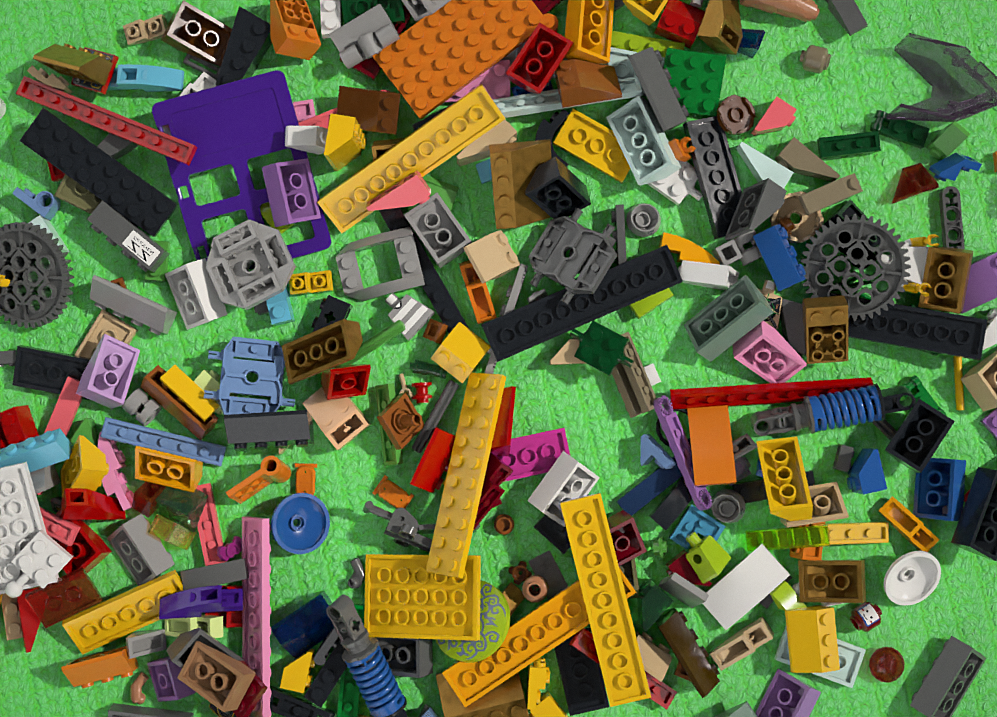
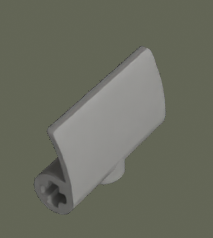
[329,4,400,69]

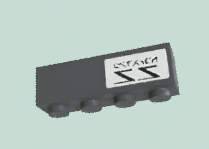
[87,200,170,272]

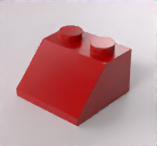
[654,0,705,49]
[321,364,371,400]

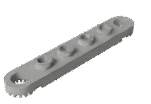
[485,264,528,374]

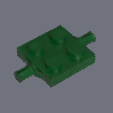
[570,320,634,376]

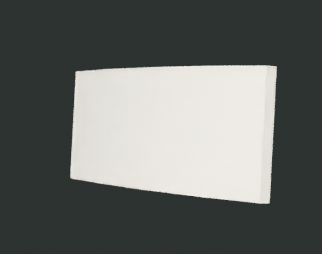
[702,544,790,630]

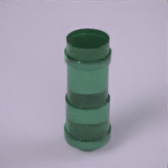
[409,359,447,379]

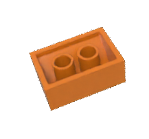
[61,646,139,688]

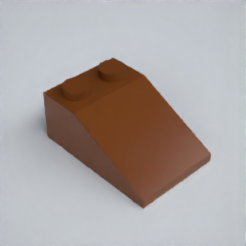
[555,59,622,108]

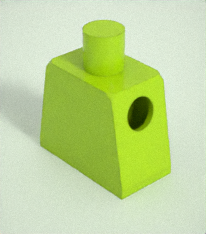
[685,531,731,584]

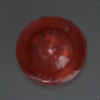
[869,647,905,683]

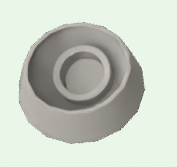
[626,203,661,237]
[711,489,745,524]

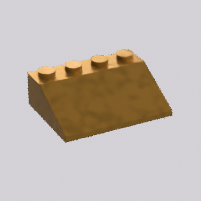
[489,139,551,230]
[436,672,529,717]

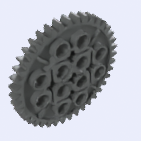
[801,214,911,321]
[0,222,74,328]

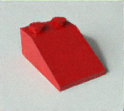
[51,509,112,580]

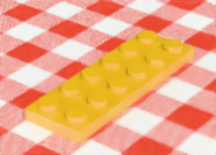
[62,570,184,655]

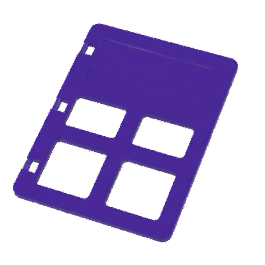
[152,70,332,270]

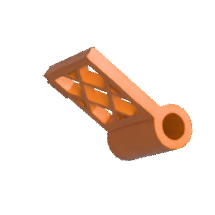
[226,456,291,504]

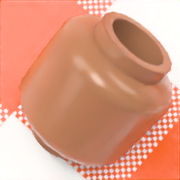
[522,575,549,603]

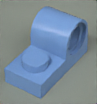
[12,187,61,220]

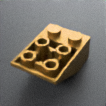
[697,0,743,55]
[803,296,848,364]

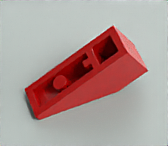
[16,586,48,653]

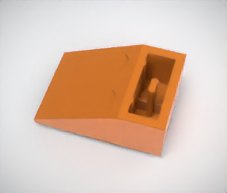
[270,0,321,60]

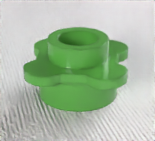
[653,537,668,558]

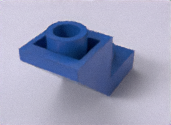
[929,153,982,181]

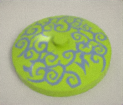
[435,580,510,663]

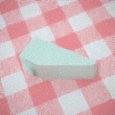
[736,142,794,189]

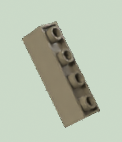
[612,332,656,418]

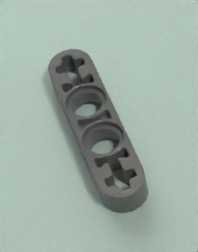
[939,186,965,250]

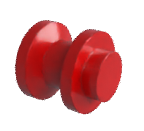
[412,382,432,403]

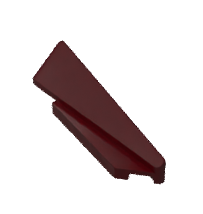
[473,452,513,531]

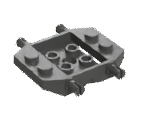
[528,208,617,305]

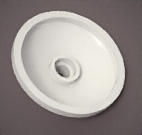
[884,551,941,606]

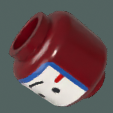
[850,602,882,632]

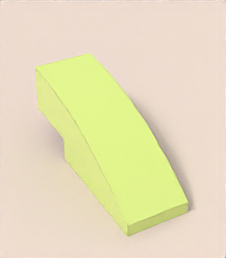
[165,615,223,638]

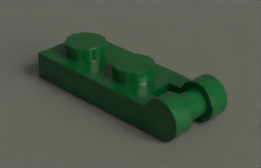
[870,110,930,149]

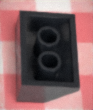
[525,157,591,219]
[820,199,881,269]
[885,399,955,473]

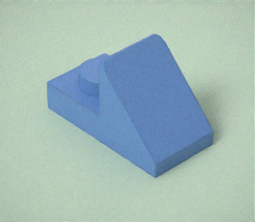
[640,434,677,469]

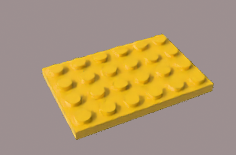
[364,554,481,641]

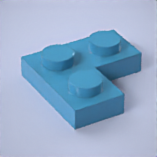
[669,504,726,549]

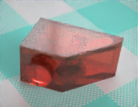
[132,481,171,518]

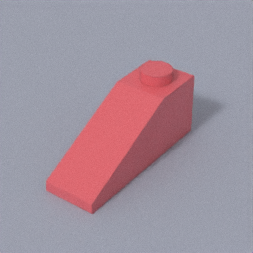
[366,170,431,211]

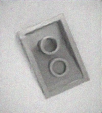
[404,193,472,268]

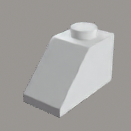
[285,126,328,155]

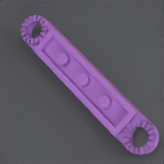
[654,395,712,511]

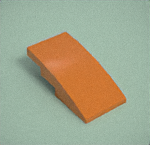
[687,405,737,486]

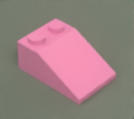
[733,321,807,383]

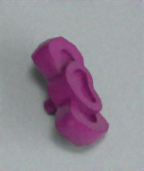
[217,536,242,562]

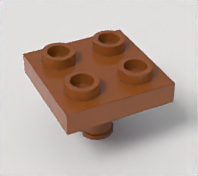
[377,393,425,450]

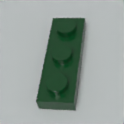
[817,131,881,159]

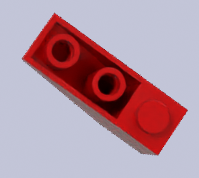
[61,488,126,520]

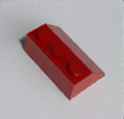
[506,22,573,94]
[490,386,516,456]
[410,427,456,493]

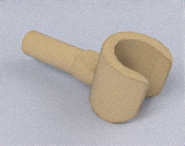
[399,374,414,401]

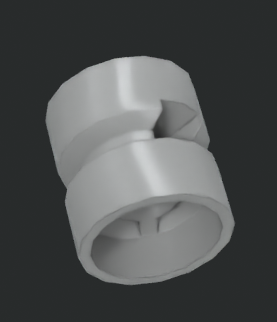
[734,230,762,266]
[122,388,162,426]

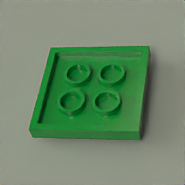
[663,48,727,116]

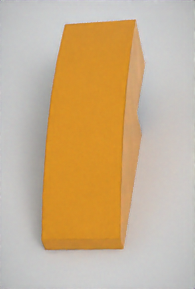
[659,232,720,265]
[879,496,940,552]

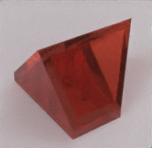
[892,163,939,204]

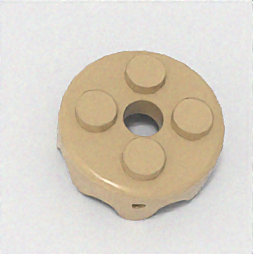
[770,191,824,243]

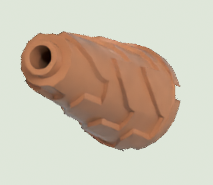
[739,0,820,22]

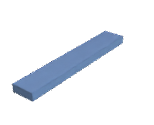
[100,417,226,466]

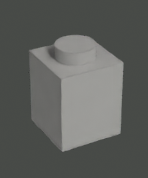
[712,239,743,266]

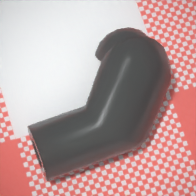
[348,557,365,589]

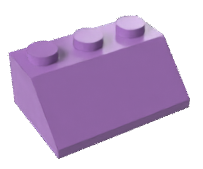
[262,158,321,227]
[755,669,821,717]

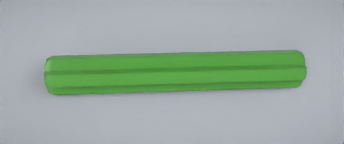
[339,320,405,366]

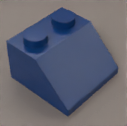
[846,448,887,495]

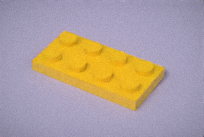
[553,108,631,183]

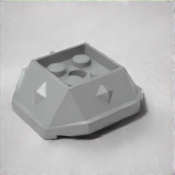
[206,219,296,310]

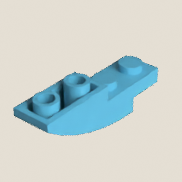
[107,64,184,92]

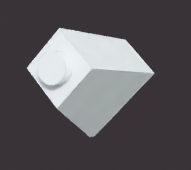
[678,260,739,291]

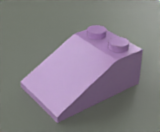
[76,334,140,409]

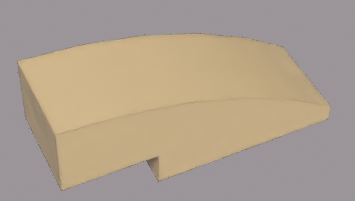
[710,616,774,671]

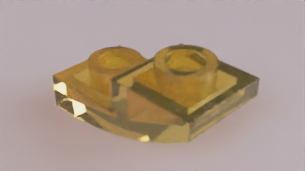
[148,514,197,550]

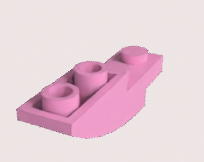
[98,432,136,511]

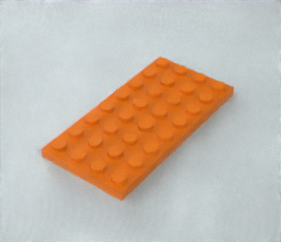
[373,0,549,120]

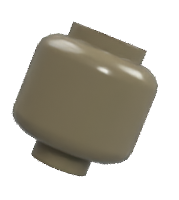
[800,45,831,74]

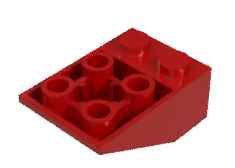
[0,405,39,449]

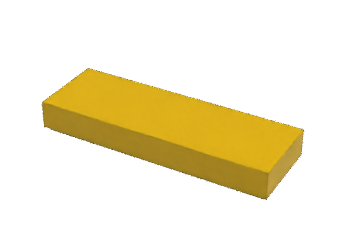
[160,365,219,421]

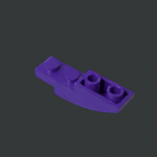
[159,585,243,619]

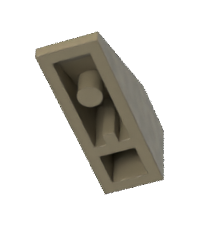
[775,137,840,182]
[799,173,863,215]

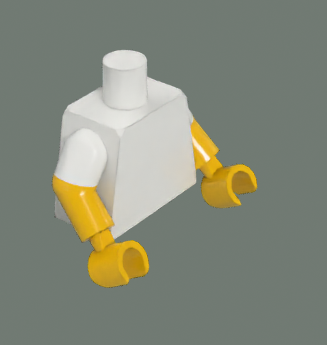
[877,234,939,297]

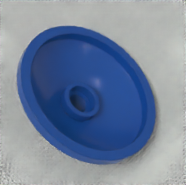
[271,493,330,554]

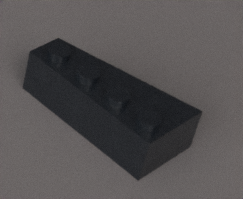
[216,6,272,86]

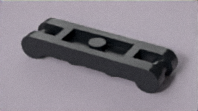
[270,686,335,717]

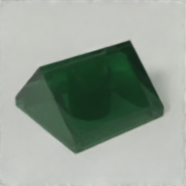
[156,486,208,532]

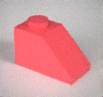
[751,97,797,136]

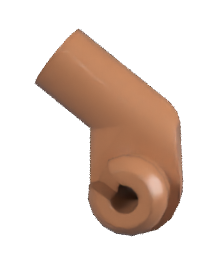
[130,672,149,704]

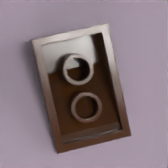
[161,0,232,67]
[337,86,400,135]

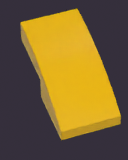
[289,270,333,295]

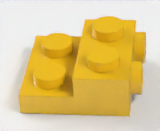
[527,657,550,710]

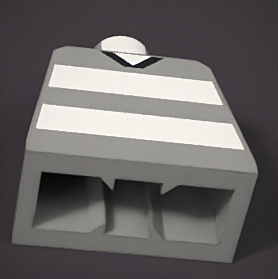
[385,293,435,341]

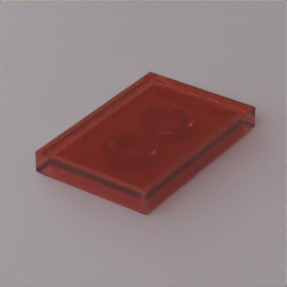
[25,567,103,628]

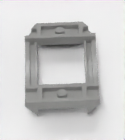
[335,226,425,301]

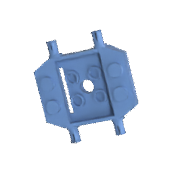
[204,337,295,415]

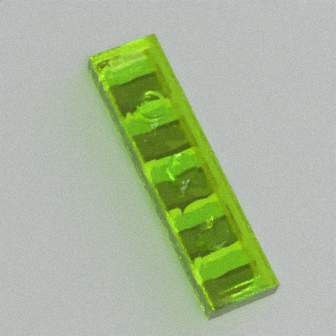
[745,525,830,551]

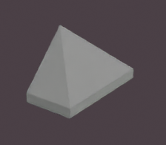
[126,629,167,659]

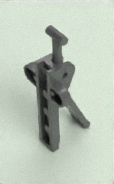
[363,501,480,553]

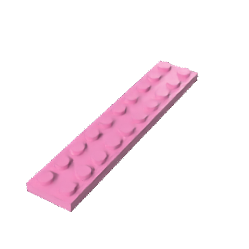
[242,516,271,717]

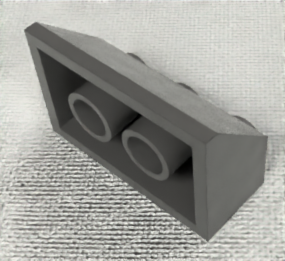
[167,628,244,668]

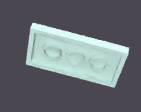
[774,626,866,688]

